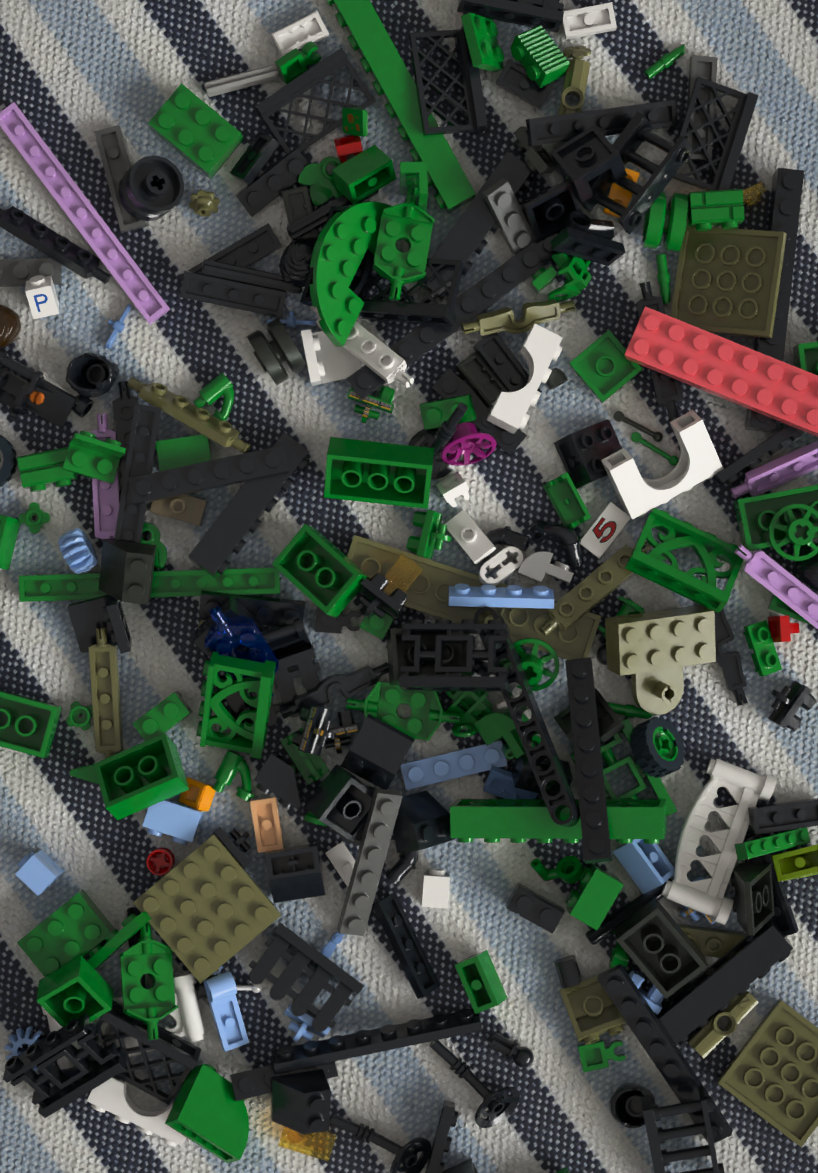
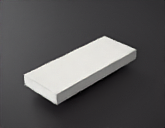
[325,841,355,887]

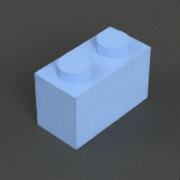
[142,799,204,845]
[613,839,674,894]
[15,850,64,896]

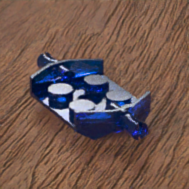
[204,606,279,697]

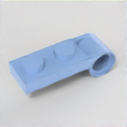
[204,971,249,1052]

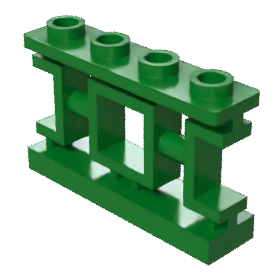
[570,717,677,816]

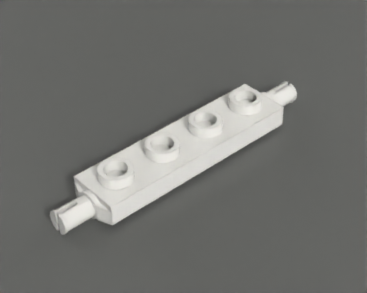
[310,306,414,388]

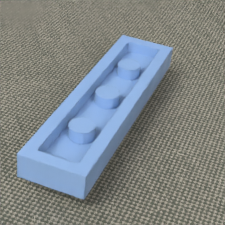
[448,584,554,609]
[401,740,508,790]

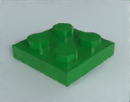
[461,13,504,73]
[569,330,642,403]

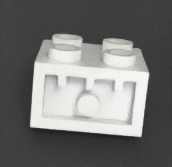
[301,329,361,386]

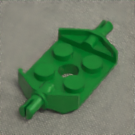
[373,187,435,301]
[346,681,461,741]
[120,922,178,1040]

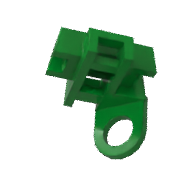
[547,252,592,302]
[446,691,494,737]

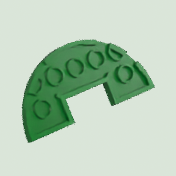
[309,202,392,347]

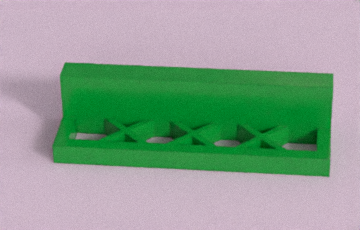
[400,162,428,212]

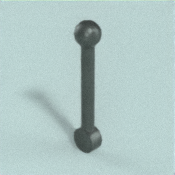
[613,411,663,442]

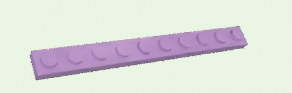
[0,102,171,325]

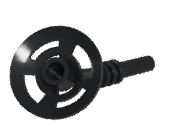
[408,403,468,479]
[430,1040,520,1128]
[329,1113,431,1173]

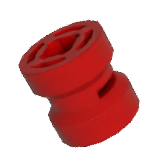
[146,847,175,876]

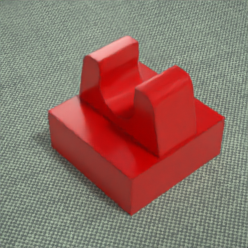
[334,135,363,163]
[768,615,800,642]

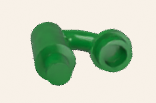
[193,372,234,421]
[212,750,255,802]

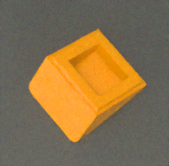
[178,777,216,811]

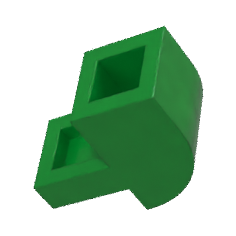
[473,707,535,759]

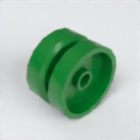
[642,191,688,252]

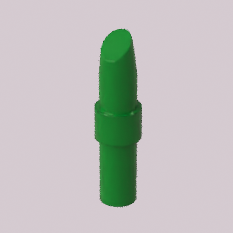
[644,44,685,80]
[656,254,671,304]
[607,702,653,719]

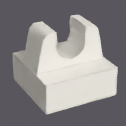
[436,472,470,507]

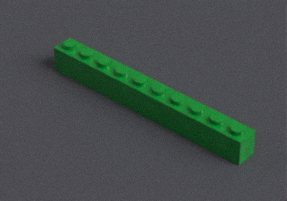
[326,0,476,214]

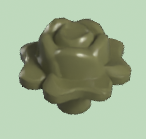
[189,190,220,217]

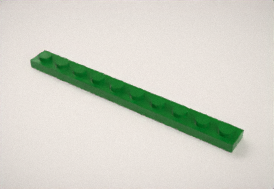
[19,567,281,602]

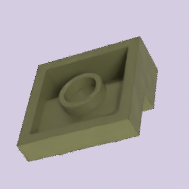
[560,976,628,1045]

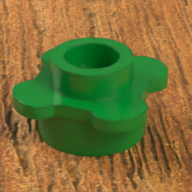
[19,502,50,534]
[66,701,93,730]

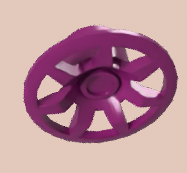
[441,422,496,466]

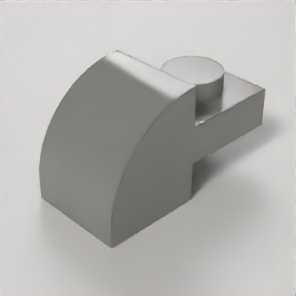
[516,551,574,583]

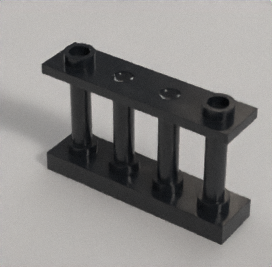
[575,111,693,234]
[640,1086,725,1173]

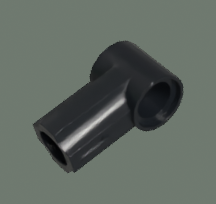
[561,211,615,240]

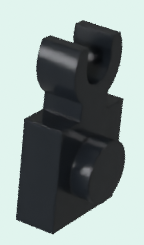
[315,606,361,634]

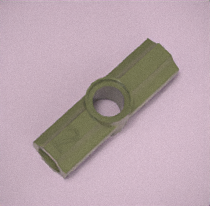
[558,59,591,115]
[687,991,759,1058]

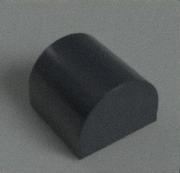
[554,954,582,988]

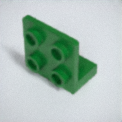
[62,431,126,484]

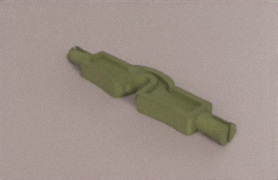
[461,299,575,336]

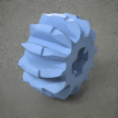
[58,528,98,574]
[4,1026,45,1071]

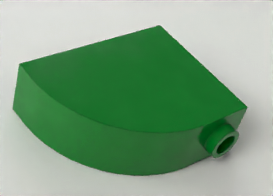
[165,1064,249,1163]

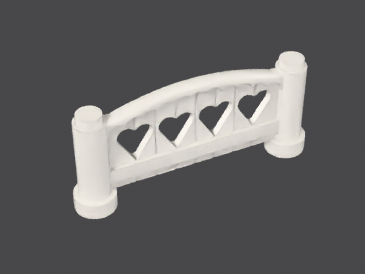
[661,758,777,925]
[41,970,204,1069]

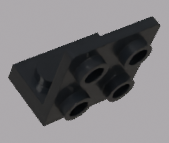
[554,419,622,489]
[67,595,132,654]

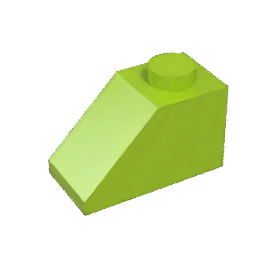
[772,844,818,882]

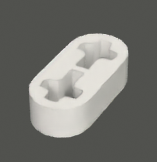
[478,546,523,586]

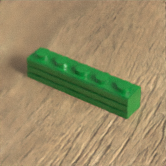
[734,827,810,860]

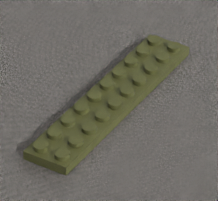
[347,535,602,660]

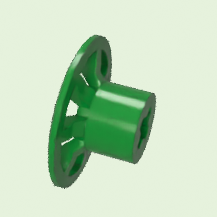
[769,504,818,561]
[504,638,560,691]

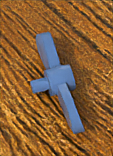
[105,304,132,349]
[267,311,316,327]
[320,931,345,958]

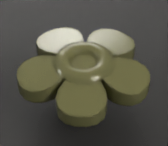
[563,45,591,59]

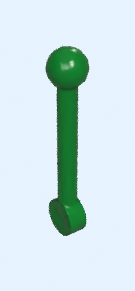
[631,432,679,466]

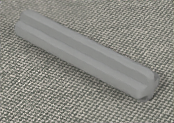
[204,64,280,97]

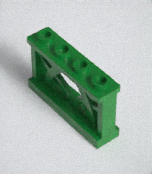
[625,508,745,613]
[196,651,276,759]

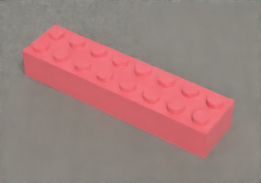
[625,306,818,437]

